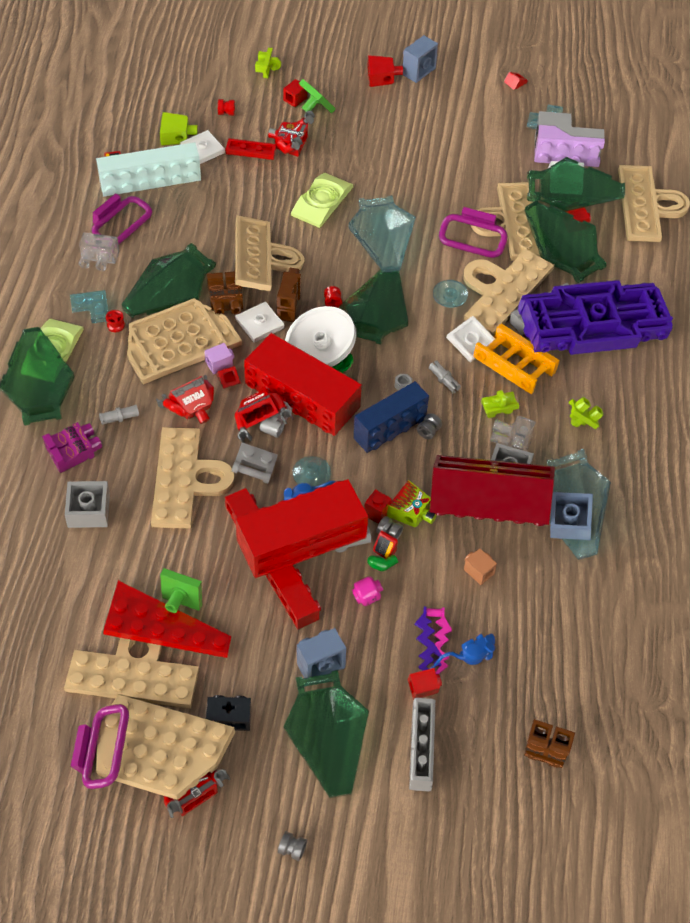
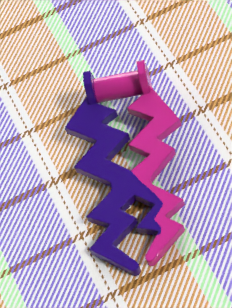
[414,606,452,674]

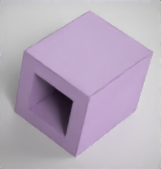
[205,343,234,375]

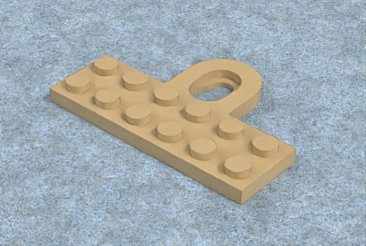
[618,165,690,242]
[471,182,546,261]
[235,215,304,291]
[463,249,554,336]
[151,427,234,528]
[64,638,199,709]

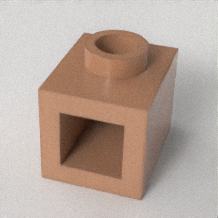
[464,548,497,585]

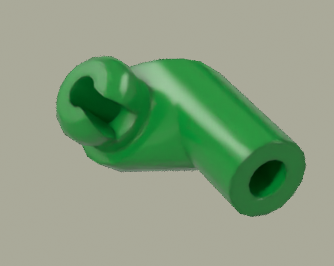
[367,555,398,571]

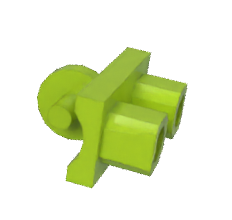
[255,47,282,78]
[481,390,520,418]
[569,397,603,429]

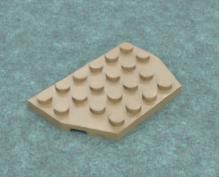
[127,298,242,384]
[96,694,235,800]

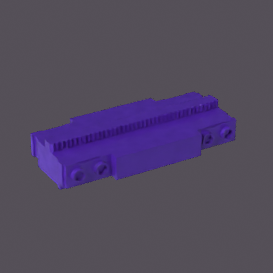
[518,280,673,355]

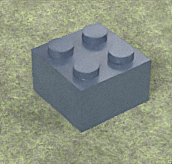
[402,35,438,83]
[550,492,593,540]
[297,628,346,684]

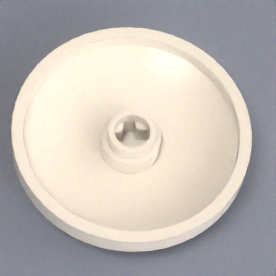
[285,306,356,367]

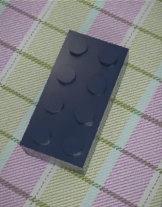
[353,381,429,453]

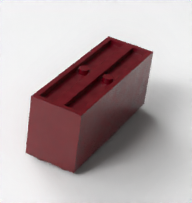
[430,455,555,526]

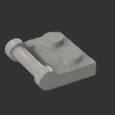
[232,443,278,484]

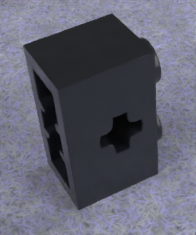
[206,695,251,731]

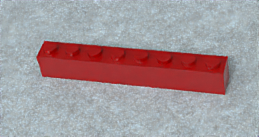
[225,488,321,630]

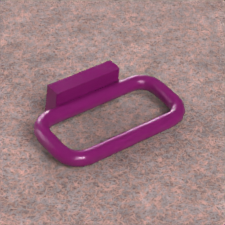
[91,193,152,247]
[439,207,508,258]
[70,704,129,789]

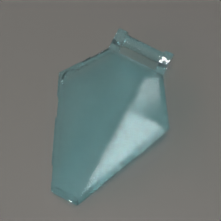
[348,195,416,272]
[547,449,611,560]

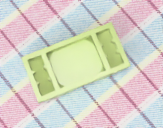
[291,173,353,228]
[21,319,84,383]

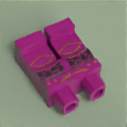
[42,422,102,473]

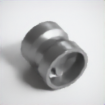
[417,413,442,440]
[376,516,403,539]
[278,831,307,861]

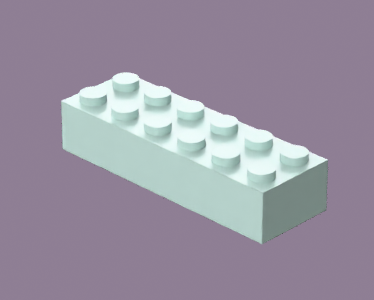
[96,142,201,197]

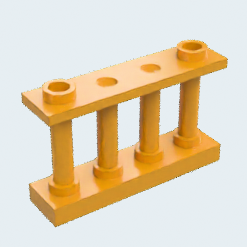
[473,323,560,394]

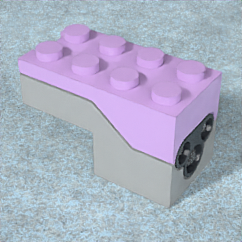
[534,111,605,167]

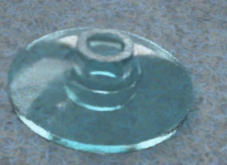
[433,280,468,308]
[293,456,331,486]

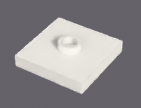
[180,130,225,164]
[235,301,284,343]
[446,316,495,363]

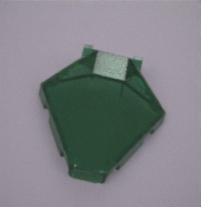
[527,157,625,211]
[524,200,607,283]
[121,243,216,318]
[340,267,409,345]
[0,327,75,426]
[283,670,369,798]

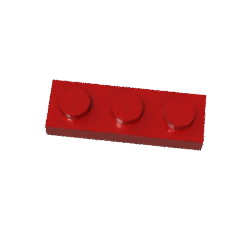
[225,138,276,160]

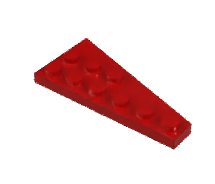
[103,580,232,658]

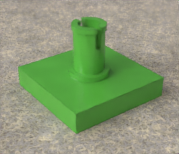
[299,79,336,113]
[160,568,203,613]

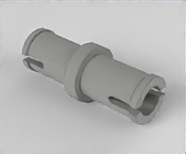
[429,360,461,394]
[99,405,139,425]

